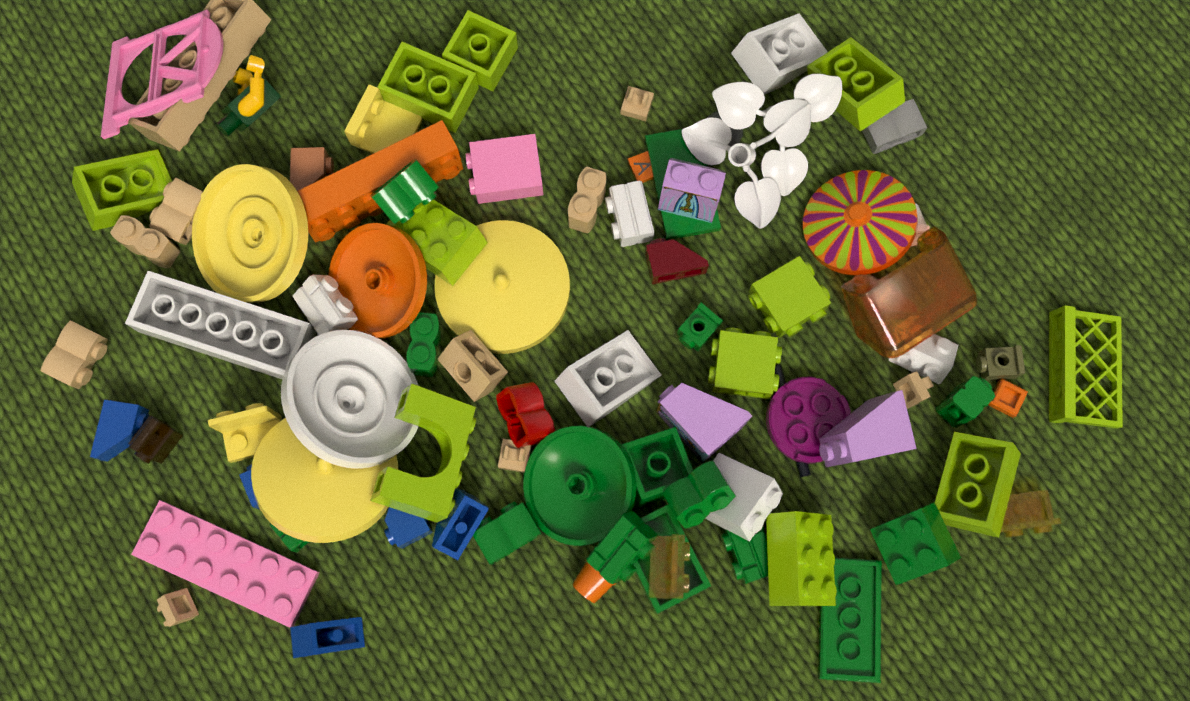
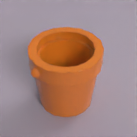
[572,561,616,603]

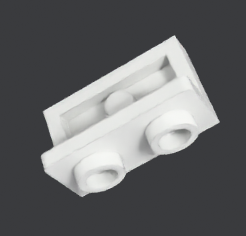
[889,321,958,384]

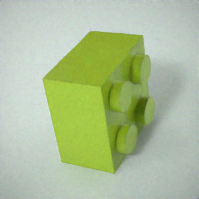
[442,10,518,92]

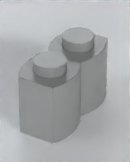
[862,99,927,154]

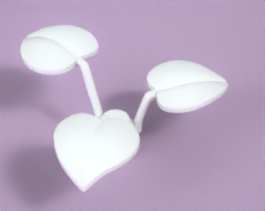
[712,73,842,196]
[682,99,812,229]

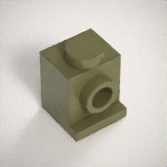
[976,345,1025,381]

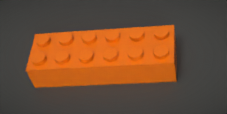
[297,120,463,243]

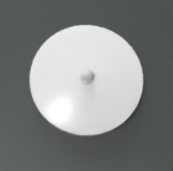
[281,330,418,469]

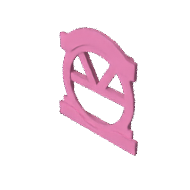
[101,10,223,139]

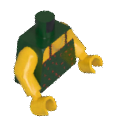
[216,55,281,137]

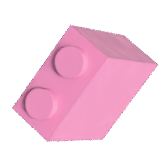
[465,134,543,204]

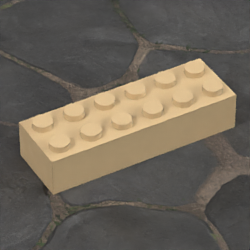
[128,0,271,151]

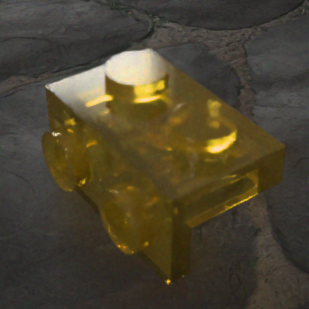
[1000,490,1061,538]
[649,534,690,599]

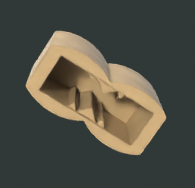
[568,167,606,234]
[149,178,203,245]
[110,215,180,268]
[40,320,108,389]

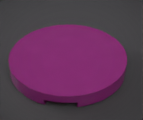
[766,377,851,464]

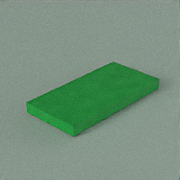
[645,129,721,241]
[818,558,882,683]

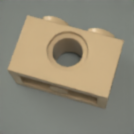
[438,330,508,402]

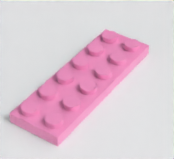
[131,500,320,627]

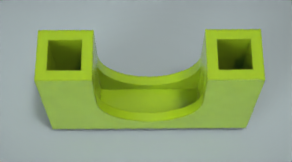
[370,383,476,523]

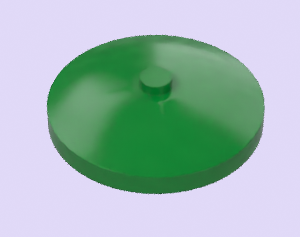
[523,426,636,546]

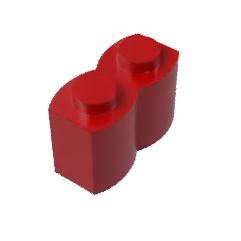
[496,382,555,448]

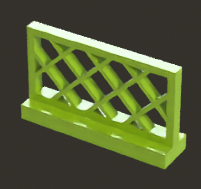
[1049,305,1123,429]

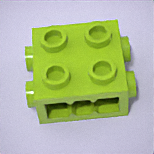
[748,256,831,338]
[708,328,782,399]

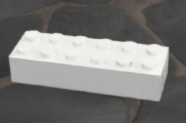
[125,271,317,379]

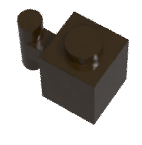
[128,415,183,464]

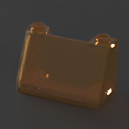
[841,227,977,358]

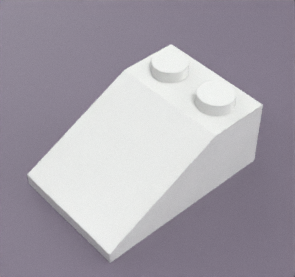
[731,13,827,95]
[555,330,661,427]

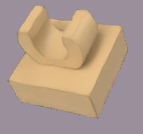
[620,86,654,121]
[893,371,934,409]
[498,439,532,473]
[157,588,199,627]

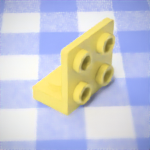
[344,85,422,154]
[208,403,282,463]

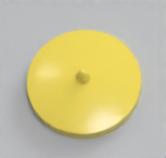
[192,164,308,303]
[434,220,570,354]
[251,418,398,543]

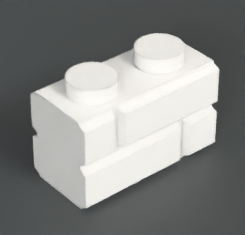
[605,181,654,247]
[293,274,358,335]

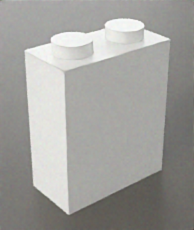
[705,453,783,542]

